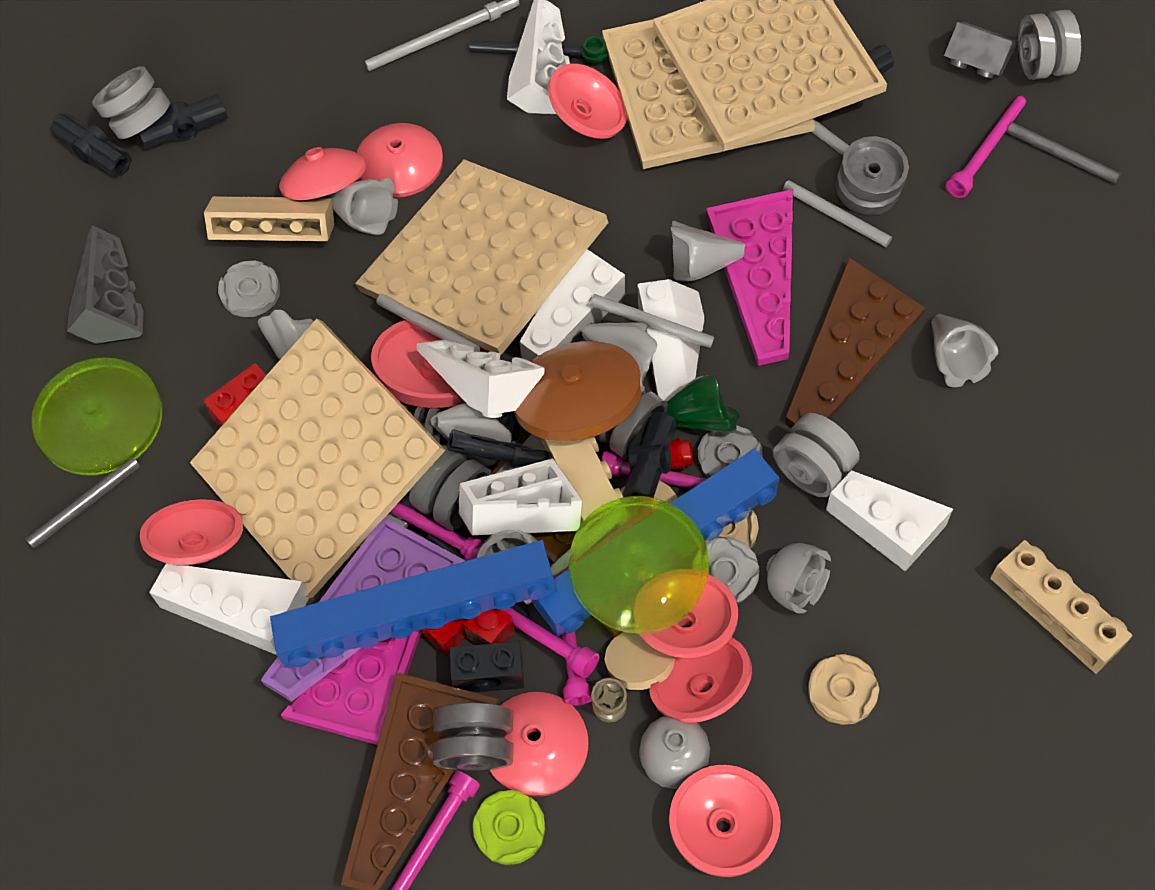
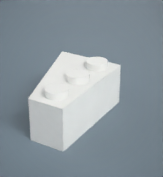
[459,458,582,535]
[826,470,953,571]

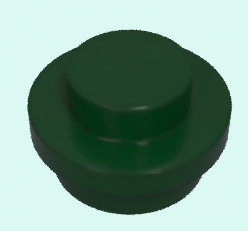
[581,36,608,63]

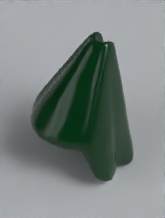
[666,375,740,433]

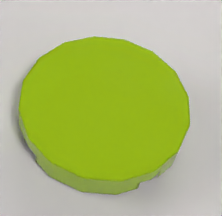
[473,790,546,865]

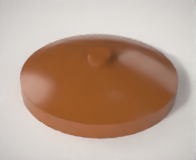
[514,341,643,441]

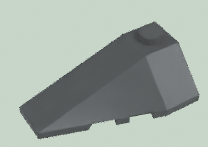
[67,225,144,343]

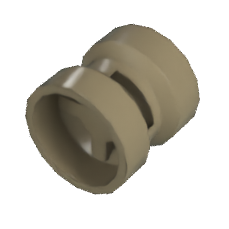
[591,678,627,723]

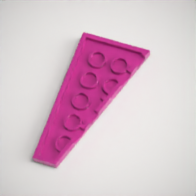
[706,189,793,366]
[281,630,422,745]

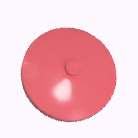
[371,320,491,408]

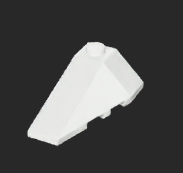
[507,0,570,114]
[638,279,704,402]
[417,340,544,418]

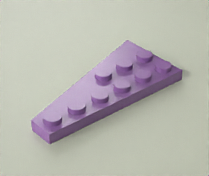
[261,517,465,702]

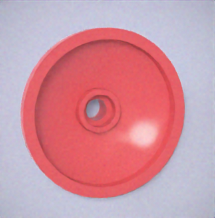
[548,64,627,139]
[357,123,443,197]
[279,147,366,200]
[140,499,243,565]
[633,569,738,658]
[649,637,752,723]
[489,692,589,797]
[669,765,781,877]

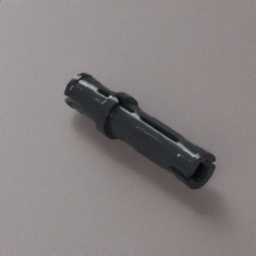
[447,429,549,468]

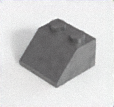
[944,22,1018,79]

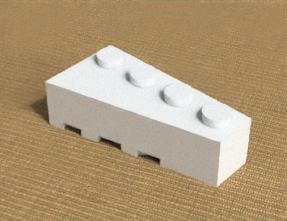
[520,249,625,361]
[149,563,309,654]

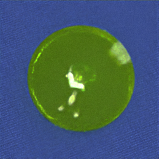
[32,357,162,475]
[569,496,709,633]

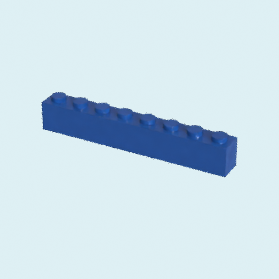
[533,448,779,637]
[270,540,557,667]

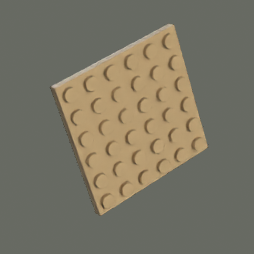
[653,0,887,151]
[602,19,815,169]
[355,160,608,356]
[190,319,445,598]

